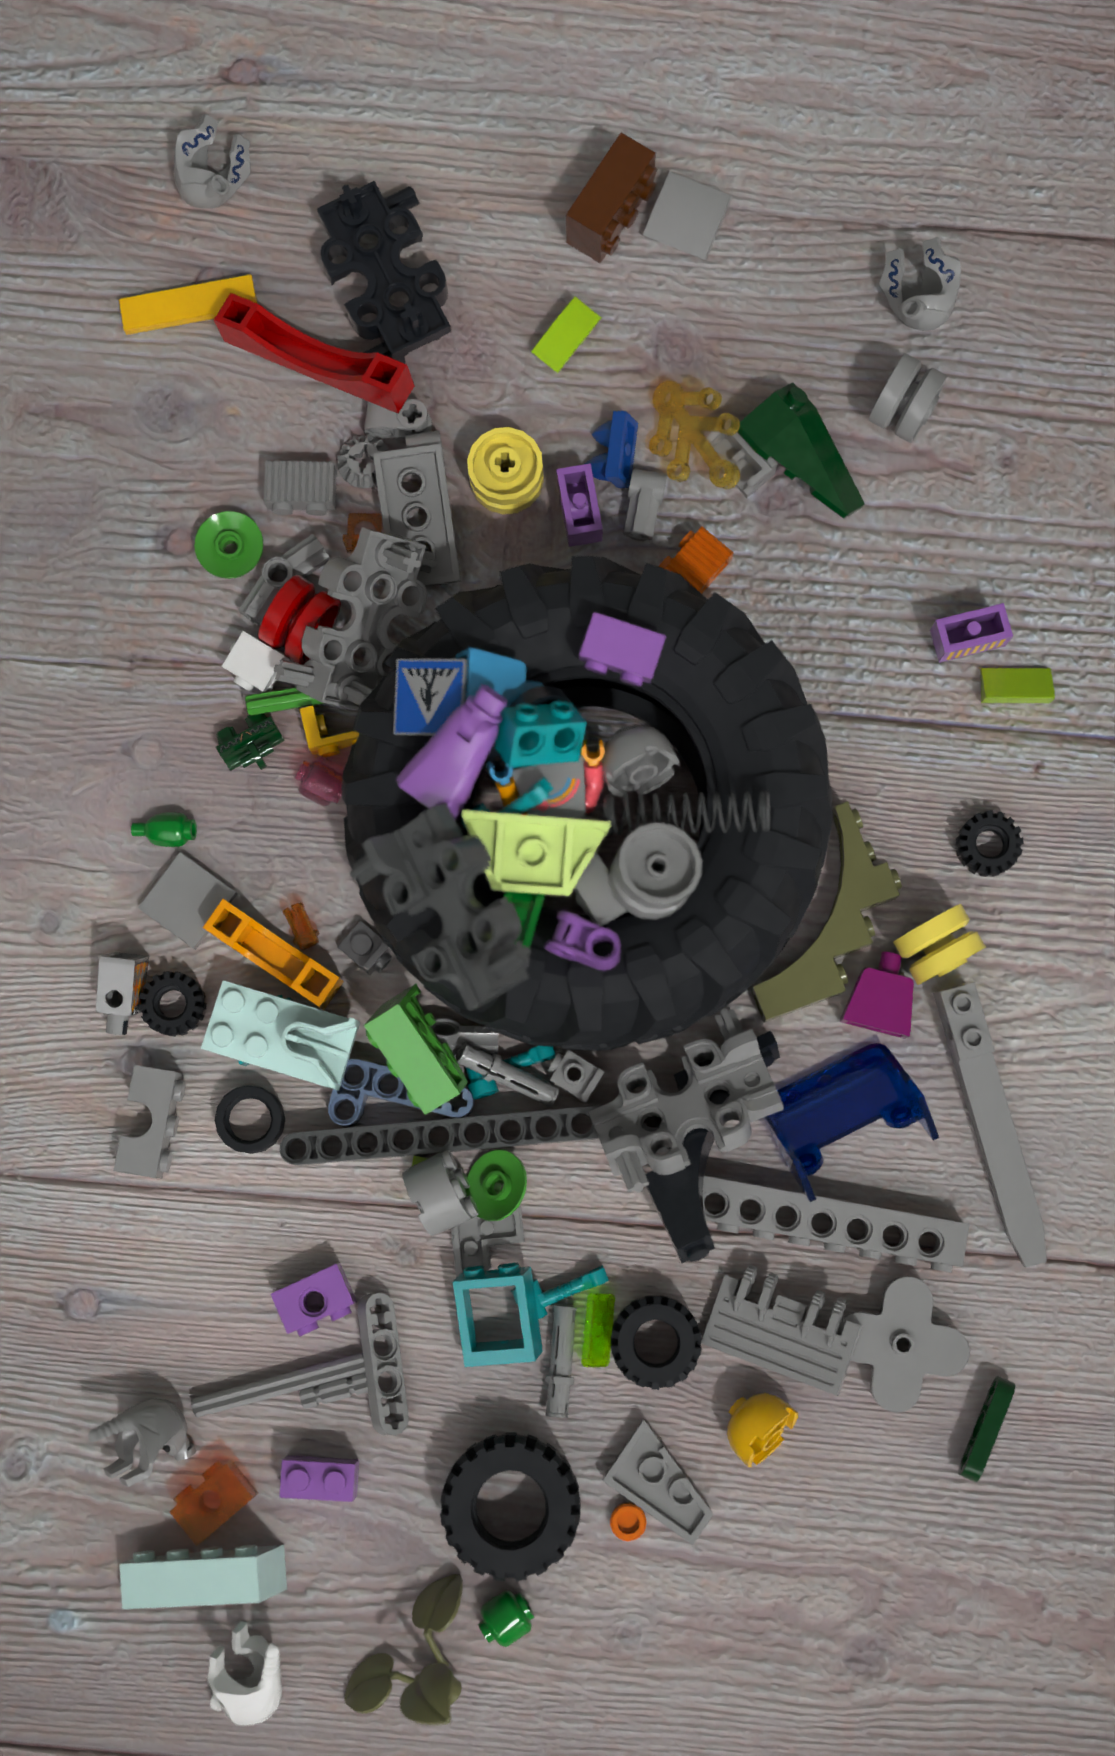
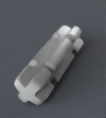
[300,1372,368,1409]

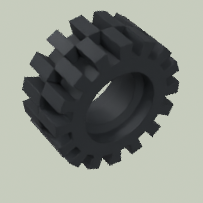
[956,810,1024,877]
[138,971,207,1037]

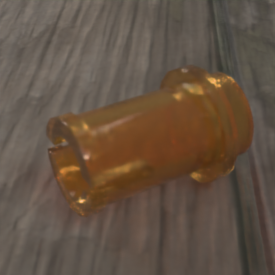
[282,902,320,950]

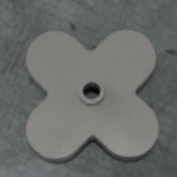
[837,1276,970,1413]

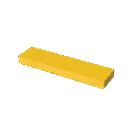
[119,274,257,335]

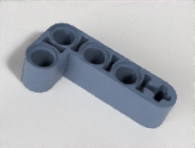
[328,1059,475,1127]

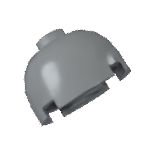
[601,726,679,797]

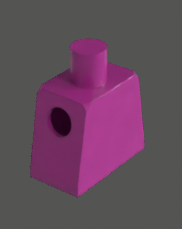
[840,951,914,1039]

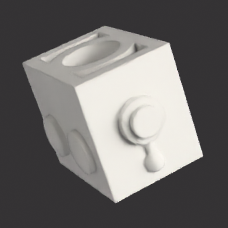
[221,631,290,692]

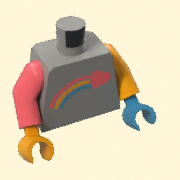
[487,739,605,820]

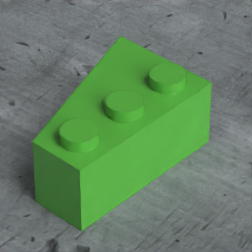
[364,983,468,1115]

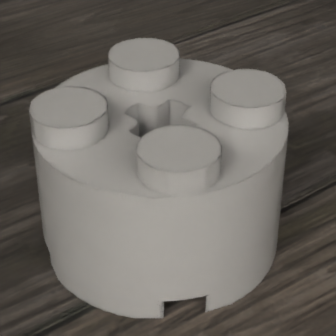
[403,1150,479,1236]

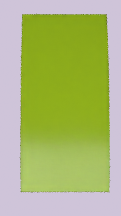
[531,296,602,373]

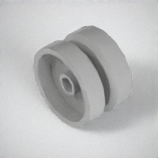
[868,353,948,443]
[609,823,702,919]

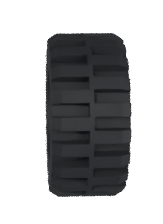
[440,1432,581,1582]

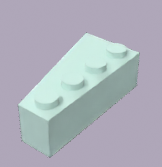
[120,1545,287,1609]

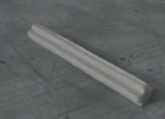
[192,1353,365,1417]

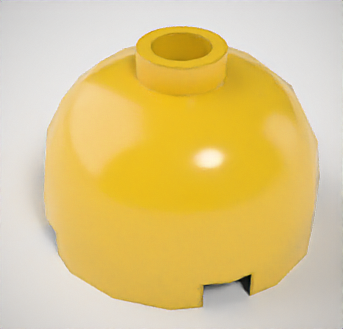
[727,1393,798,1467]

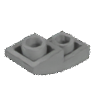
[573,852,627,926]

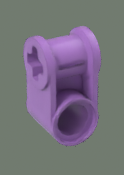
[544,911,621,971]

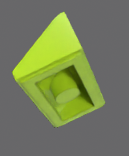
[980,668,1055,703]

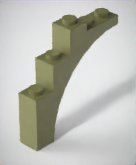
[751,802,902,1023]

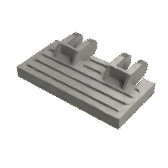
[701,1264,862,1396]

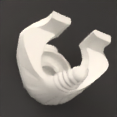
[208,1621,282,1726]

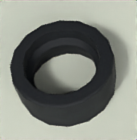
[215,1085,285,1154]

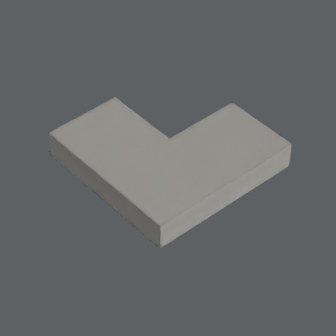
[451,1206,525,1278]

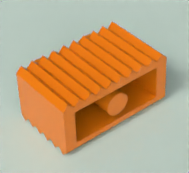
[658,526,734,594]

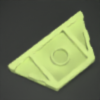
[462,810,611,896]

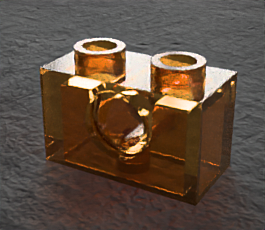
[169,1459,258,1546]

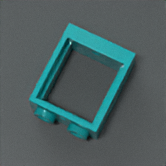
[453,1262,543,1367]

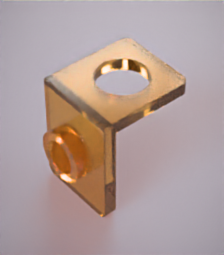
[342,513,382,553]

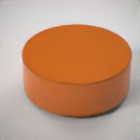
[610,1502,647,1541]

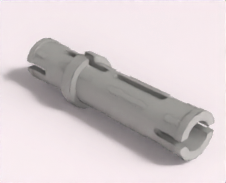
[455,1042,559,1107]
[545,1306,577,1418]

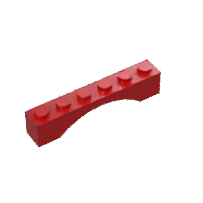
[214,293,415,414]

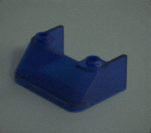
[764,1043,939,1202]

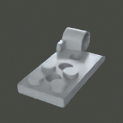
[373,430,461,587]

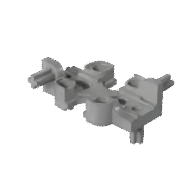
[274,527,437,710]
[588,1008,784,1193]

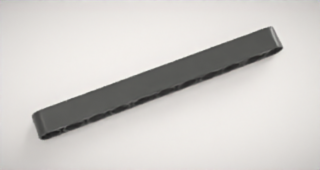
[279,1105,659,1166]

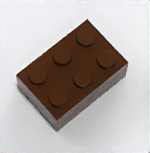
[566,132,658,264]

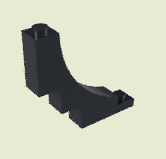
[645,1031,780,1263]

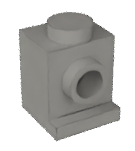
[548,1050,605,1104]

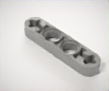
[358,1293,409,1435]

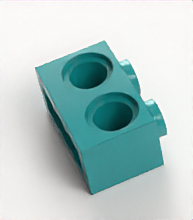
[495,701,586,767]

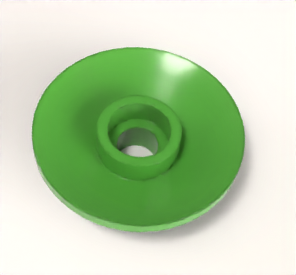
[194,511,264,579]
[465,1150,527,1221]

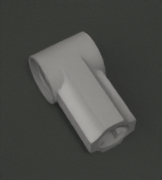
[624,468,667,541]

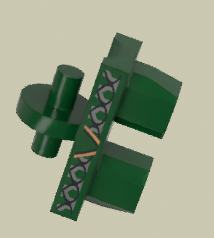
[216,714,285,771]

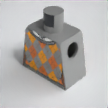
[96,952,150,1035]

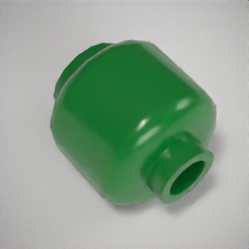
[478,1590,535,1647]

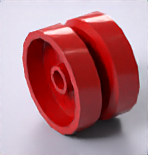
[258,575,341,665]

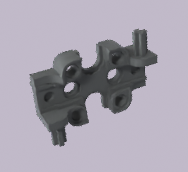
[350,803,531,1010]

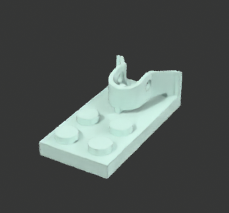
[201,980,360,1091]

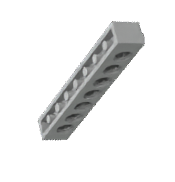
[703,1176,970,1273]

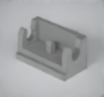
[702,414,778,498]

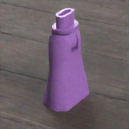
[396,685,507,821]

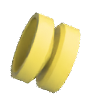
[467,427,544,515]
[893,904,986,985]

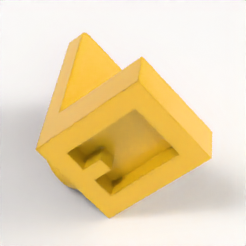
[300,706,359,758]

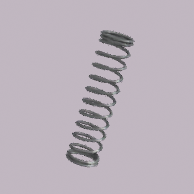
[604,790,770,836]

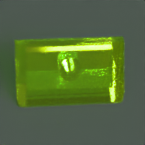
[581,1292,615,1367]

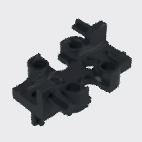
[317,181,451,364]

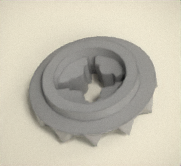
[337,434,390,488]

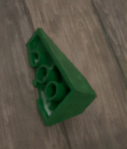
[734,382,865,519]

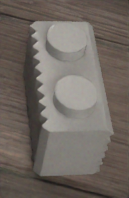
[264,460,337,516]

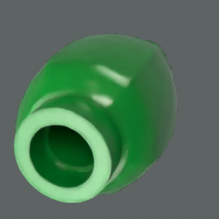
[131,812,197,847]

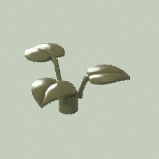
[345,1574,463,1725]

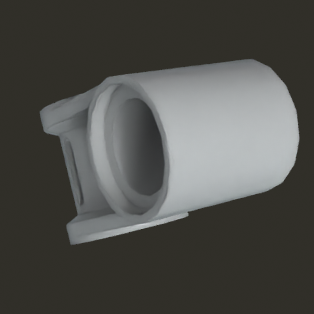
[364,399,432,439]

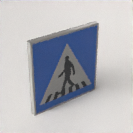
[393,659,467,736]

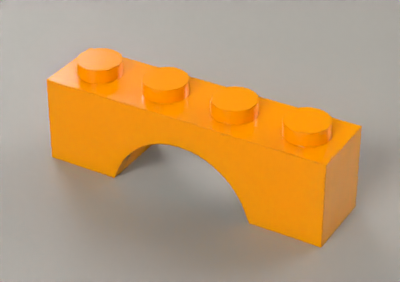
[203,899,344,1010]

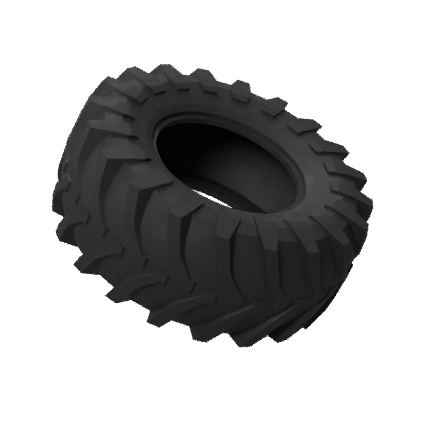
[342,556,833,1051]

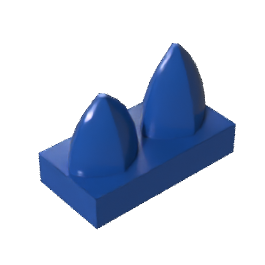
[584,411,638,488]

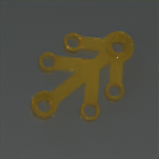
[649,380,740,490]

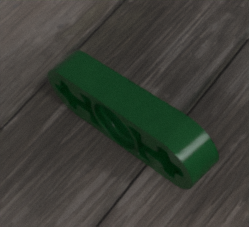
[958,1376,1015,1482]

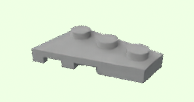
[602,1418,714,1545]

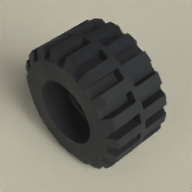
[610,1295,702,1390]

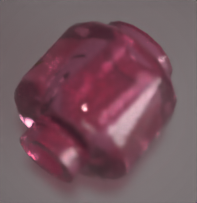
[295,755,344,807]

